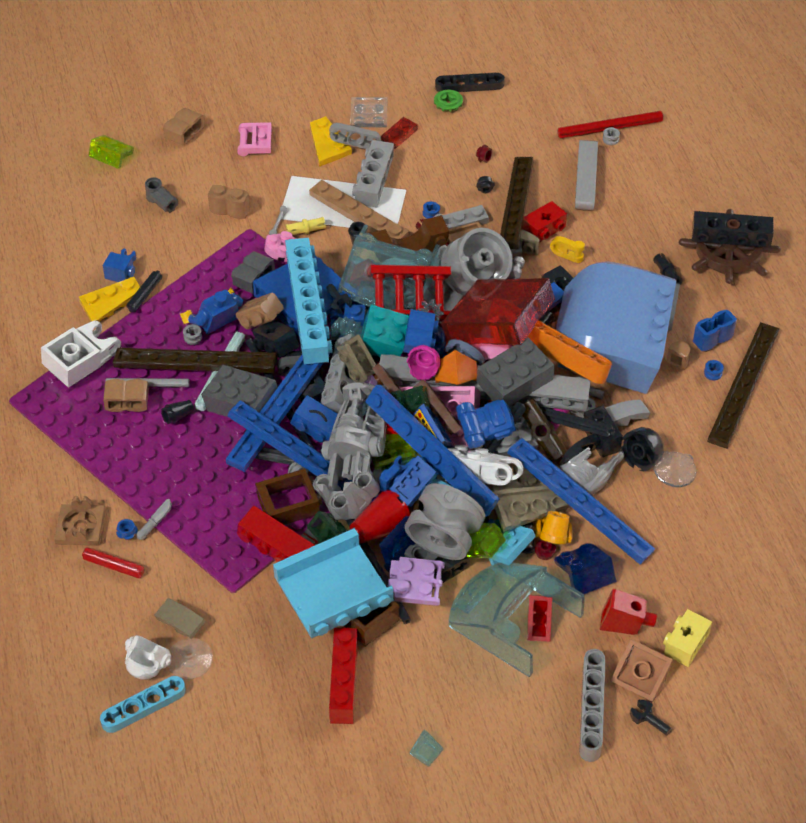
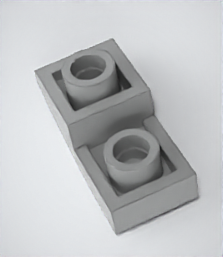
[605,400,650,426]

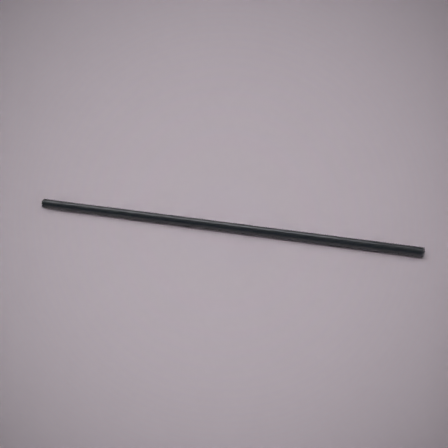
[246,338,411,624]

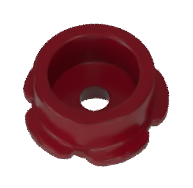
[476,145,493,162]
[535,540,556,560]

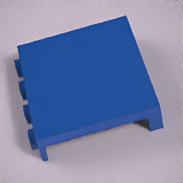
[253,255,360,338]

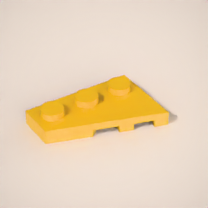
[310,116,352,167]

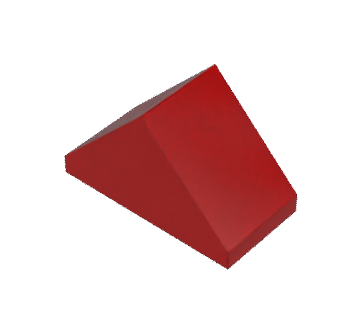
[527,595,552,642]

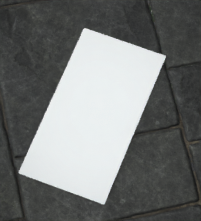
[282,176,406,228]

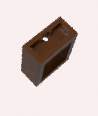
[255,468,322,525]

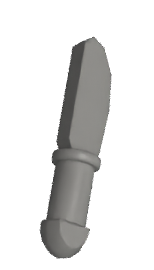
[137,499,172,540]

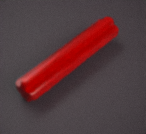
[82,547,145,578]

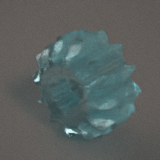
[330,316,363,338]

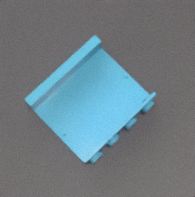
[273,528,394,639]

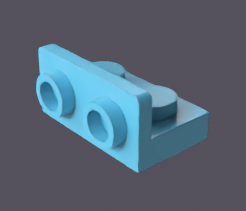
[486,526,535,569]

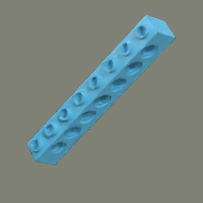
[285,238,332,364]

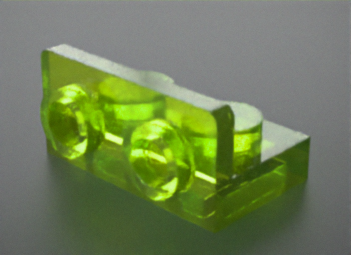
[89,135,134,169]

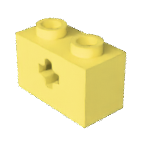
[663,609,712,667]

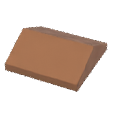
[610,639,673,702]

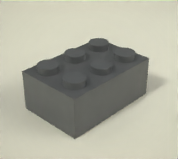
[477,337,554,407]
[201,365,278,417]

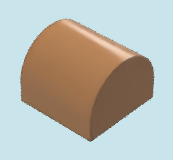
[666,341,690,370]

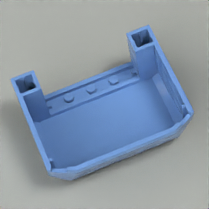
[555,261,676,394]

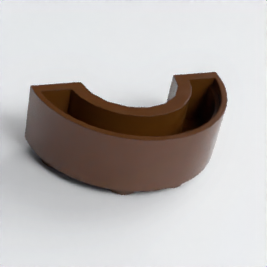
[367,215,449,266]

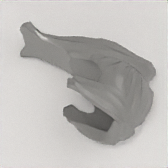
[560,447,625,495]

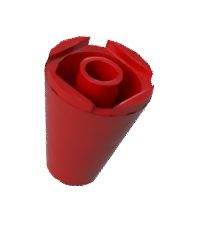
[350,490,410,543]

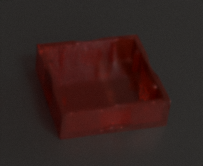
[441,278,555,345]

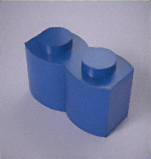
[403,309,438,353]
[693,310,737,351]

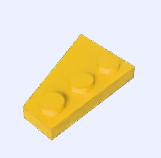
[79,277,140,322]

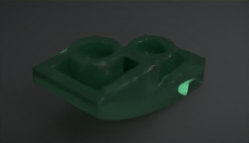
[390,385,430,412]

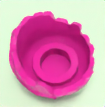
[407,345,440,381]

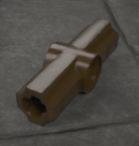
[522,398,567,462]

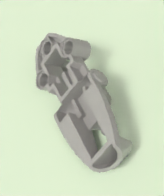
[313,382,387,520]

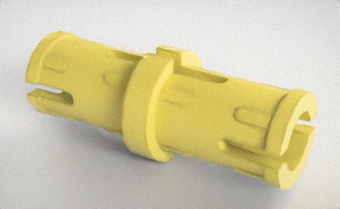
[286,217,326,235]

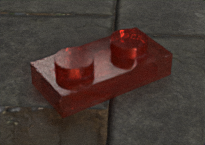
[381,117,418,149]

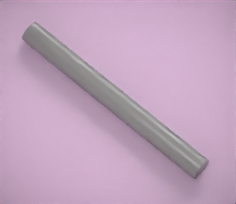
[106,378,189,387]

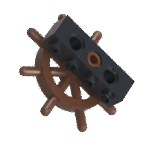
[679,209,781,284]

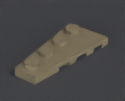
[492,485,571,532]

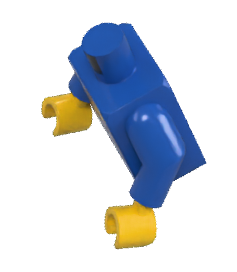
[180,287,243,334]

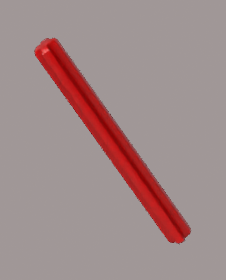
[557,111,663,138]

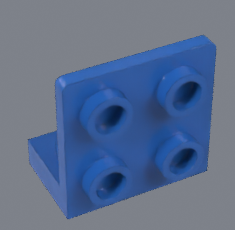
[390,456,439,507]

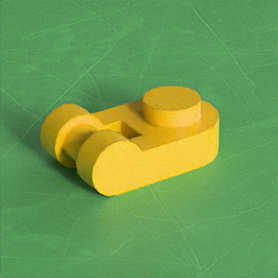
[550,236,585,263]

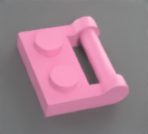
[237,123,272,156]

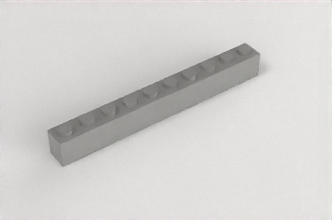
[378,354,590,412]

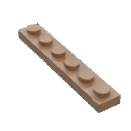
[309,180,409,239]

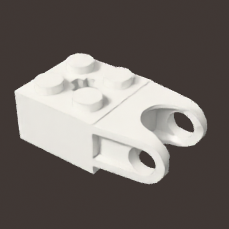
[41,321,121,388]
[437,445,523,485]

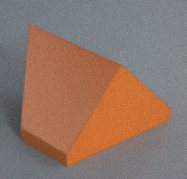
[435,350,477,385]

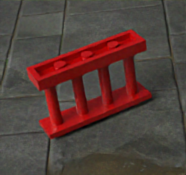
[367,265,452,322]

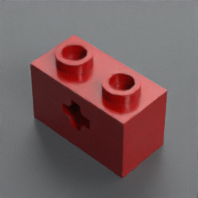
[522,201,567,242]

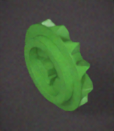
[434,90,463,112]

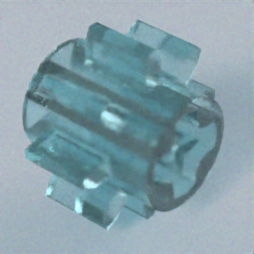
[418,299,444,322]

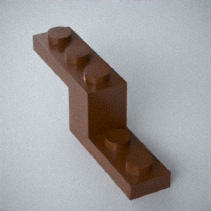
[372,363,464,437]

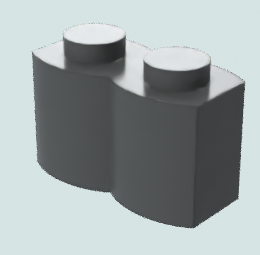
[231,251,275,294]

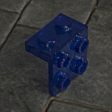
[554,543,617,597]

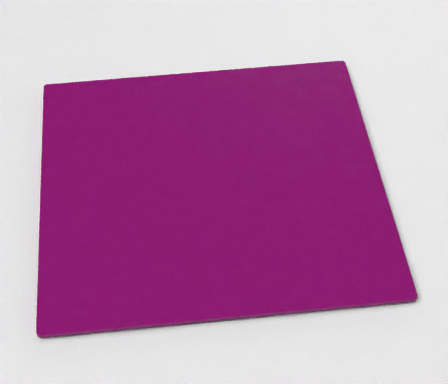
[9,229,409,593]

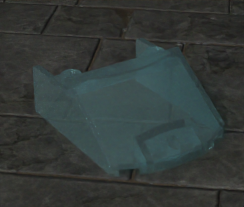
[338,224,440,310]
[449,563,585,677]

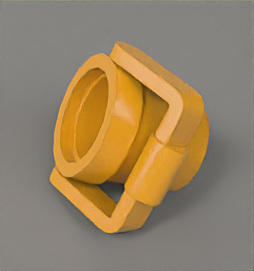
[535,511,572,544]

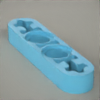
[100,676,186,733]

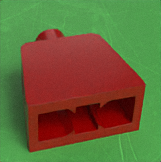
[600,589,657,635]

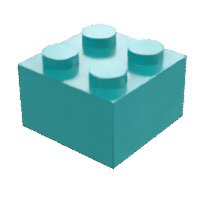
[361,304,409,358]

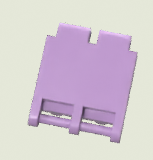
[388,557,445,606]

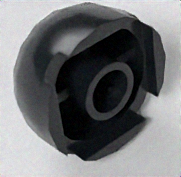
[621,427,664,471]

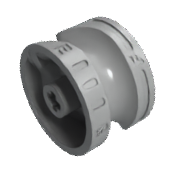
[441,228,512,297]
[405,483,485,560]

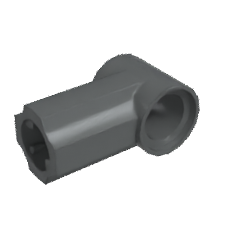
[145,177,178,213]

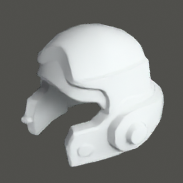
[125,635,171,680]

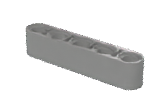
[575,140,598,210]
[579,649,605,762]

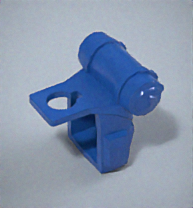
[456,399,516,449]

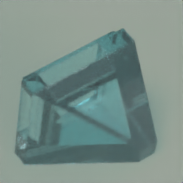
[410,730,443,767]

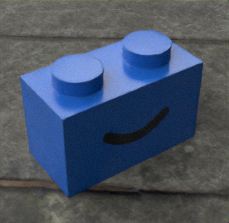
[290,395,338,443]

